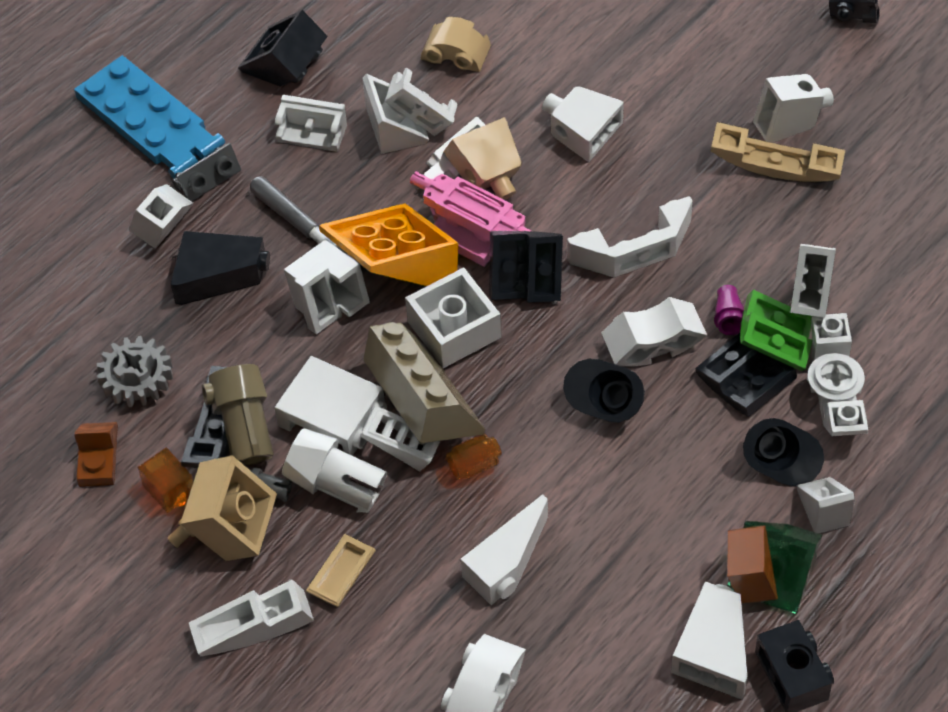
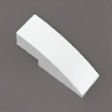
[189,580,314,656]

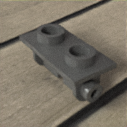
[172,143,242,202]

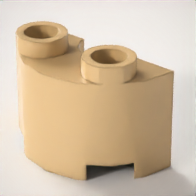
[420,17,491,72]

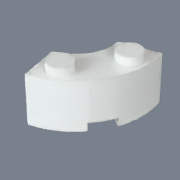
[601,297,707,366]
[441,634,526,712]

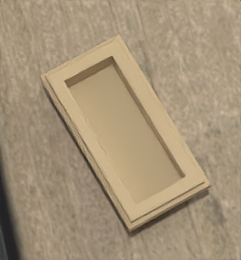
[306,534,376,607]

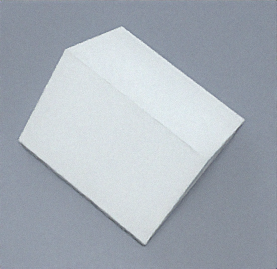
[363,74,429,154]

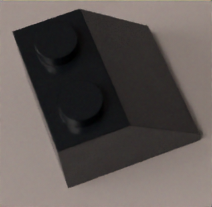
[238,10,328,86]

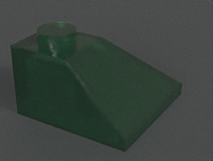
[727,521,823,614]

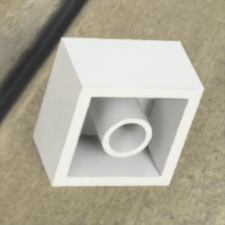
[405,267,501,368]

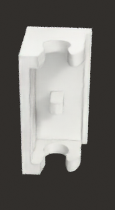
[384,68,457,136]
[275,95,347,152]

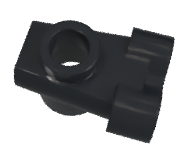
[829,0,880,23]

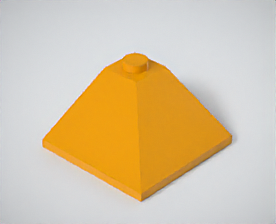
[319,203,458,286]

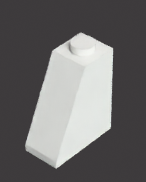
[790,244,836,318]
[671,581,747,699]

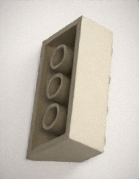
[363,322,485,443]

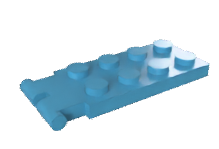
[74,55,225,179]

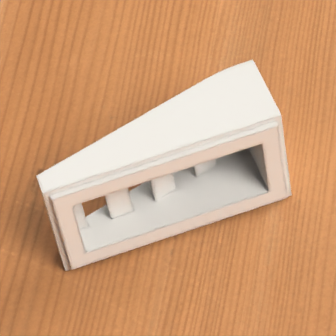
[360,406,440,471]

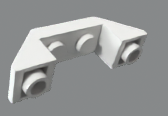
[567,196,692,278]
[811,313,868,436]

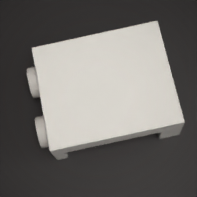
[275,356,387,456]

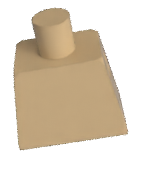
[443,117,521,200]

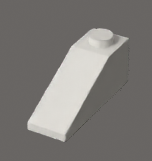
[461,495,548,605]

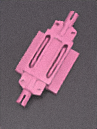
[410,171,531,267]

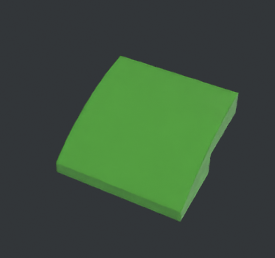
[740,290,813,371]

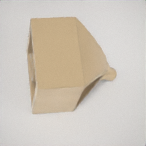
[167,455,277,561]

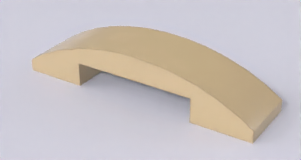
[711,122,845,182]

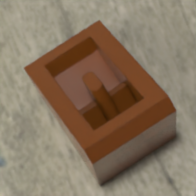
[727,525,778,603]

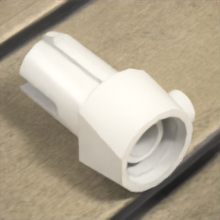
[282,428,387,513]

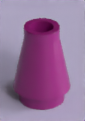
[714,285,744,335]

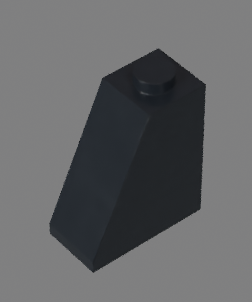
[171,231,270,305]

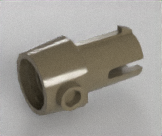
[202,364,274,466]

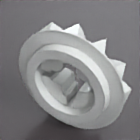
[807,353,865,402]

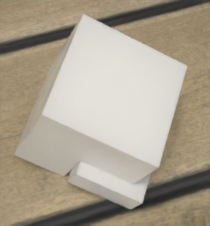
[284,240,370,334]

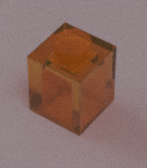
[137,447,193,513]

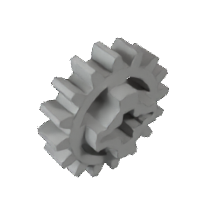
[97,336,173,407]

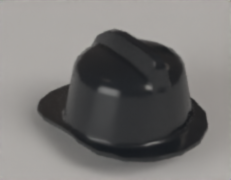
[563,358,645,423]
[743,418,824,486]

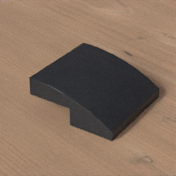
[489,231,563,302]
[695,333,797,417]

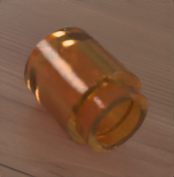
[446,433,502,480]

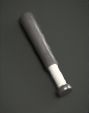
[250,176,347,254]

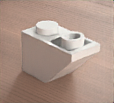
[129,184,193,249]

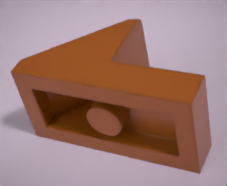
[74,422,118,487]

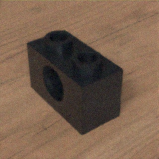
[755,620,834,712]

